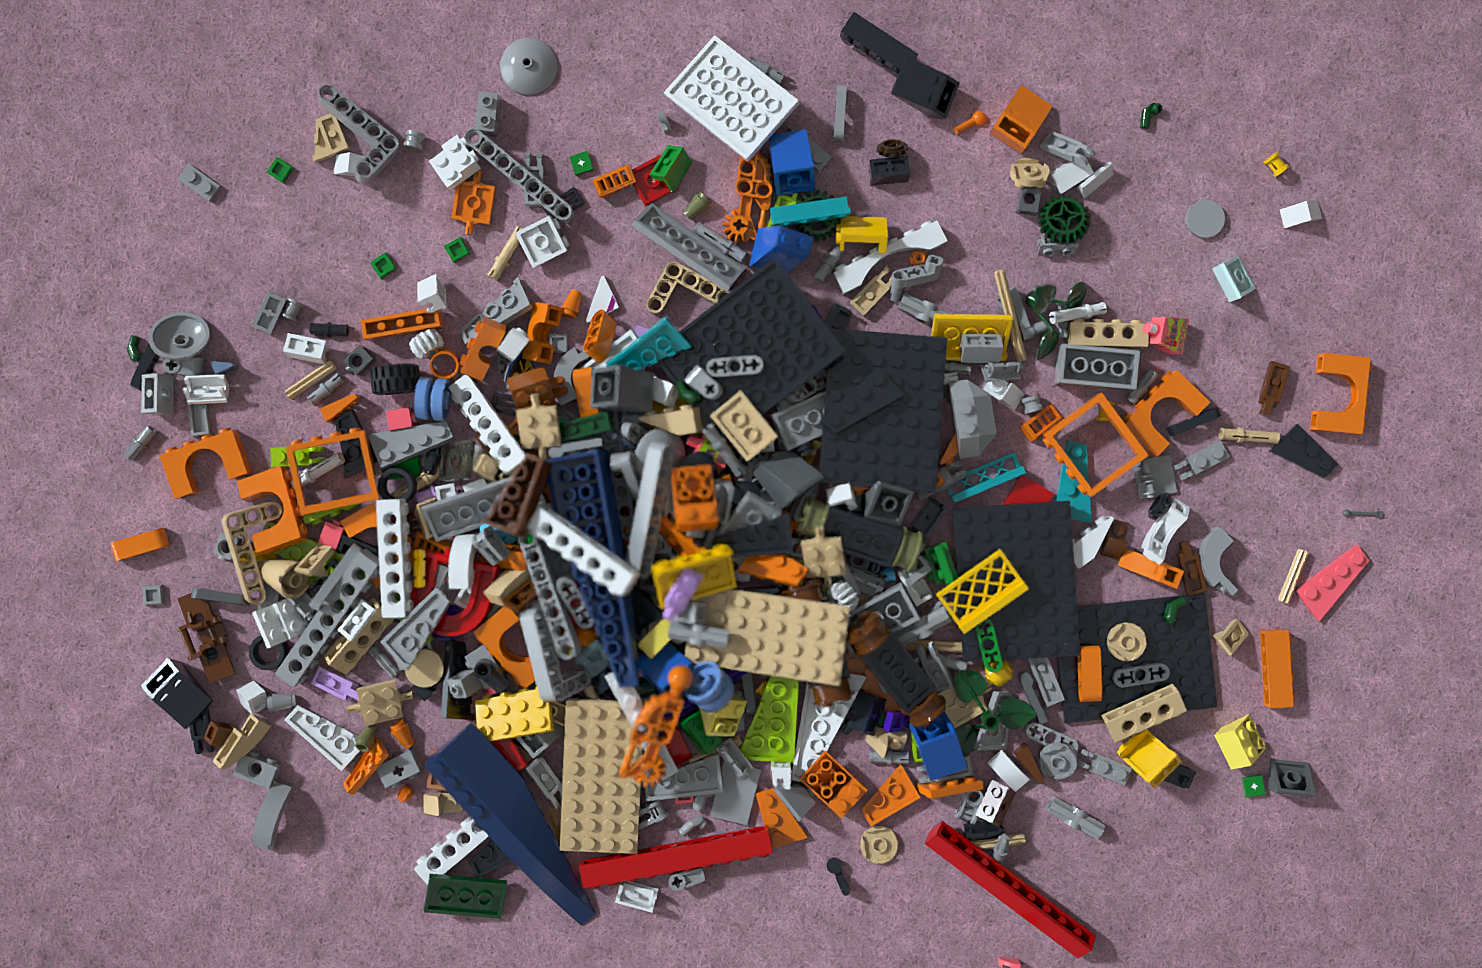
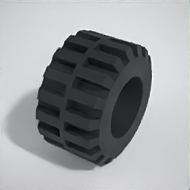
[370,363,420,395]

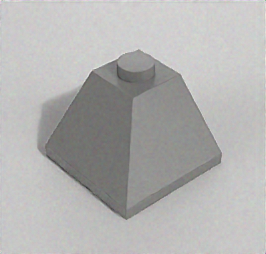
[774,781,816,821]

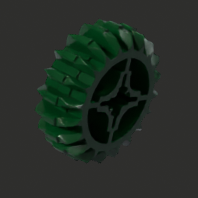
[793,190,841,243]
[1038,194,1091,245]

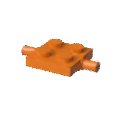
[451,170,496,236]

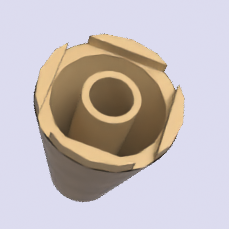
[258,559,311,599]

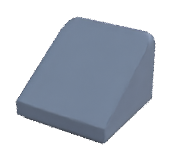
[210,361,239,375]

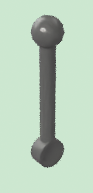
[1343,509,1383,518]

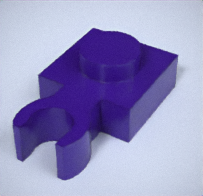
[883,711,910,732]

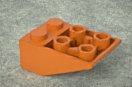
[989,85,1053,154]
[671,465,719,532]
[799,750,868,818]

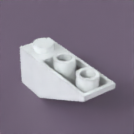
[1073,516,1113,569]

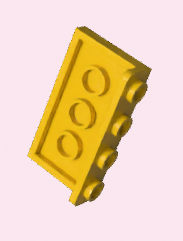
[931,314,1013,361]
[652,545,736,609]
[475,687,554,742]

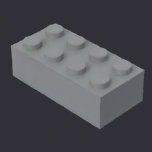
[1054,344,1140,391]
[845,582,920,655]

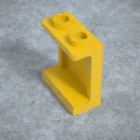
[836,216,888,254]
[1117,729,1182,789]

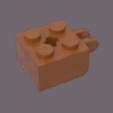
[506,368,568,410]

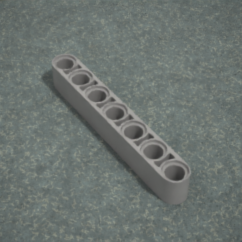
[465,128,574,223]
[626,441,674,578]
[519,530,581,659]

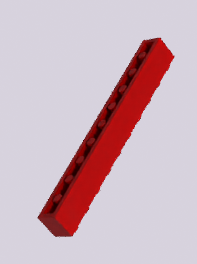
[924,821,1096,959]
[579,825,773,889]

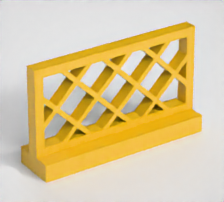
[936,549,1029,634]

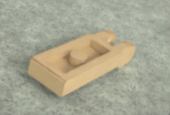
[849,266,891,316]

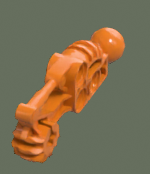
[722,150,773,243]
[619,666,693,787]

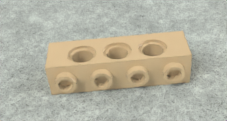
[1067,319,1149,348]
[323,597,395,675]
[1101,684,1187,742]

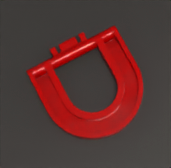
[411,547,499,636]

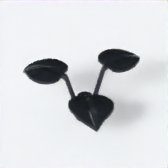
[679,441,761,506]

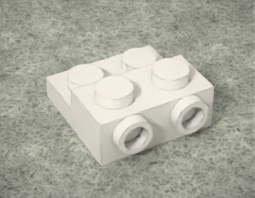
[429,135,481,191]
[515,216,570,268]
[252,599,308,649]

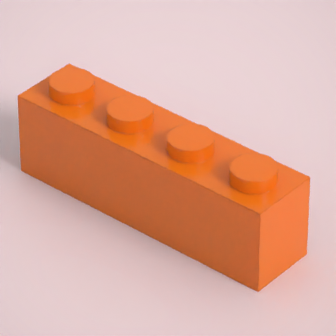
[360,308,445,341]
[1260,628,1295,708]

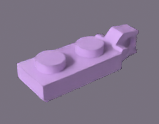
[663,568,703,622]
[311,666,359,701]

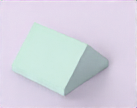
[1212,255,1256,302]

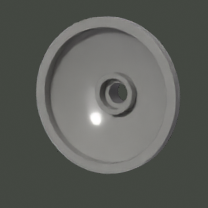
[500,38,558,95]
[149,312,210,360]
[635,428,686,479]

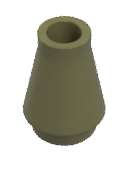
[684,192,712,220]
[355,724,379,752]

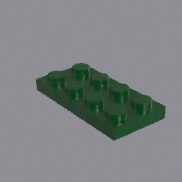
[423,873,507,919]

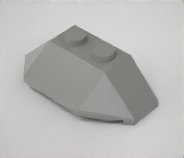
[948,380,997,459]

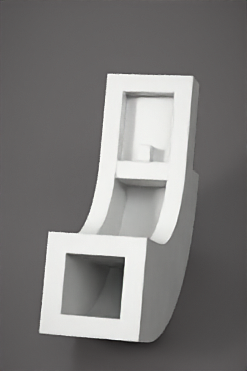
[1141,497,1190,565]
[448,534,482,589]

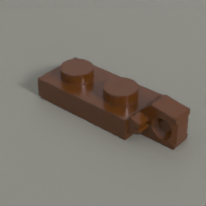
[1258,361,1290,416]
[1177,541,1207,596]

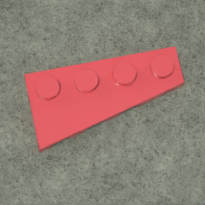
[1294,545,1369,622]

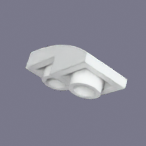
[988,750,1030,792]

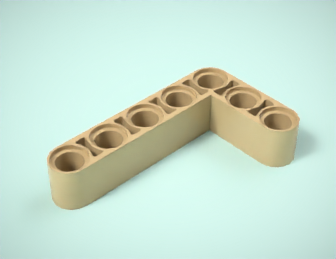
[647,262,731,315]
[222,502,282,605]

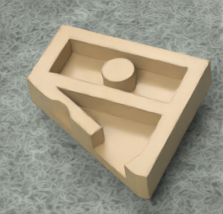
[313,114,350,163]

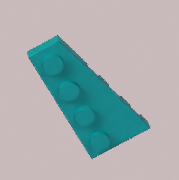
[606,316,691,370]
[1056,441,1092,523]

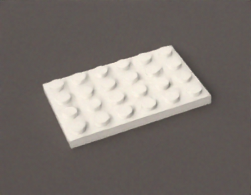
[664,35,800,162]

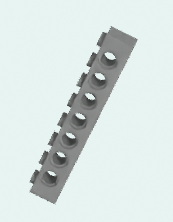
[275,549,380,687]

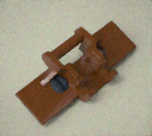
[176,588,236,684]

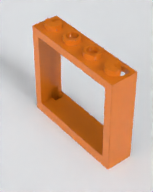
[1042,393,1149,497]
[285,428,382,515]

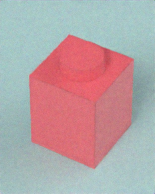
[386,407,418,431]
[318,519,346,550]

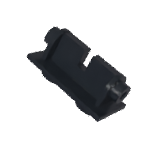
[964,821,1005,841]

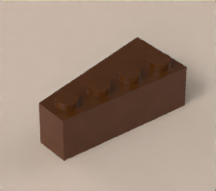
[482,454,552,538]

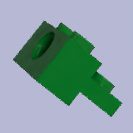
[921,541,958,586]
[678,707,725,754]

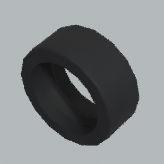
[377,468,418,503]
[249,635,289,670]

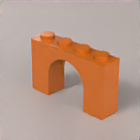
[1310,353,1372,435]
[1122,370,1210,458]
[159,428,253,499]
[237,466,308,556]
[340,499,415,589]
[473,606,560,689]

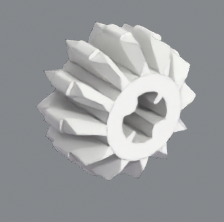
[409,329,444,359]
[826,580,859,612]

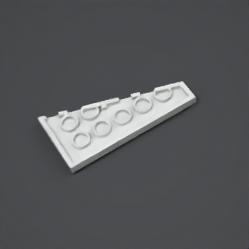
[791,673,867,782]

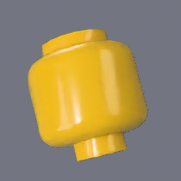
[984,660,1014,687]

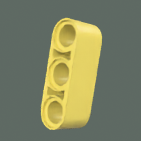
[637,618,687,659]

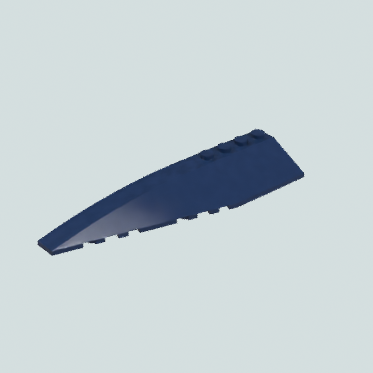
[546,449,639,688]
[424,722,596,926]

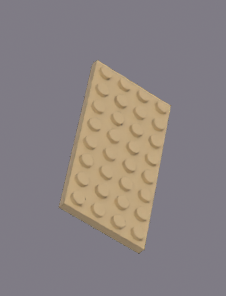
[685,589,850,686]
[560,698,645,854]

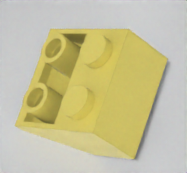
[700,693,747,736]
[1214,714,1266,769]

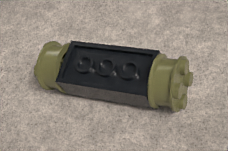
[795,495,925,572]

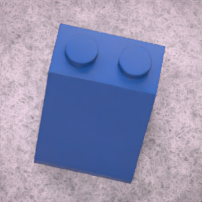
[768,129,815,196]
[749,226,813,273]
[637,642,693,697]
[909,711,967,781]

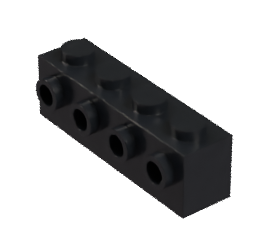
[840,12,918,77]

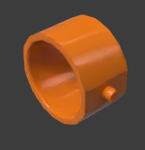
[430,348,460,379]

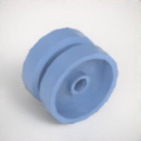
[414,377,451,421]
[684,661,734,712]

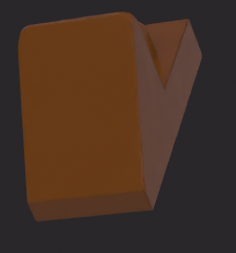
[1100,519,1129,560]
[502,580,539,614]

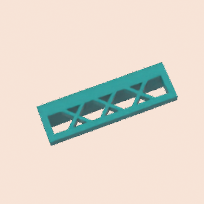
[770,196,851,227]
[946,452,1026,503]

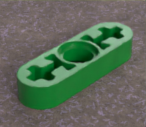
[975,618,1002,673]

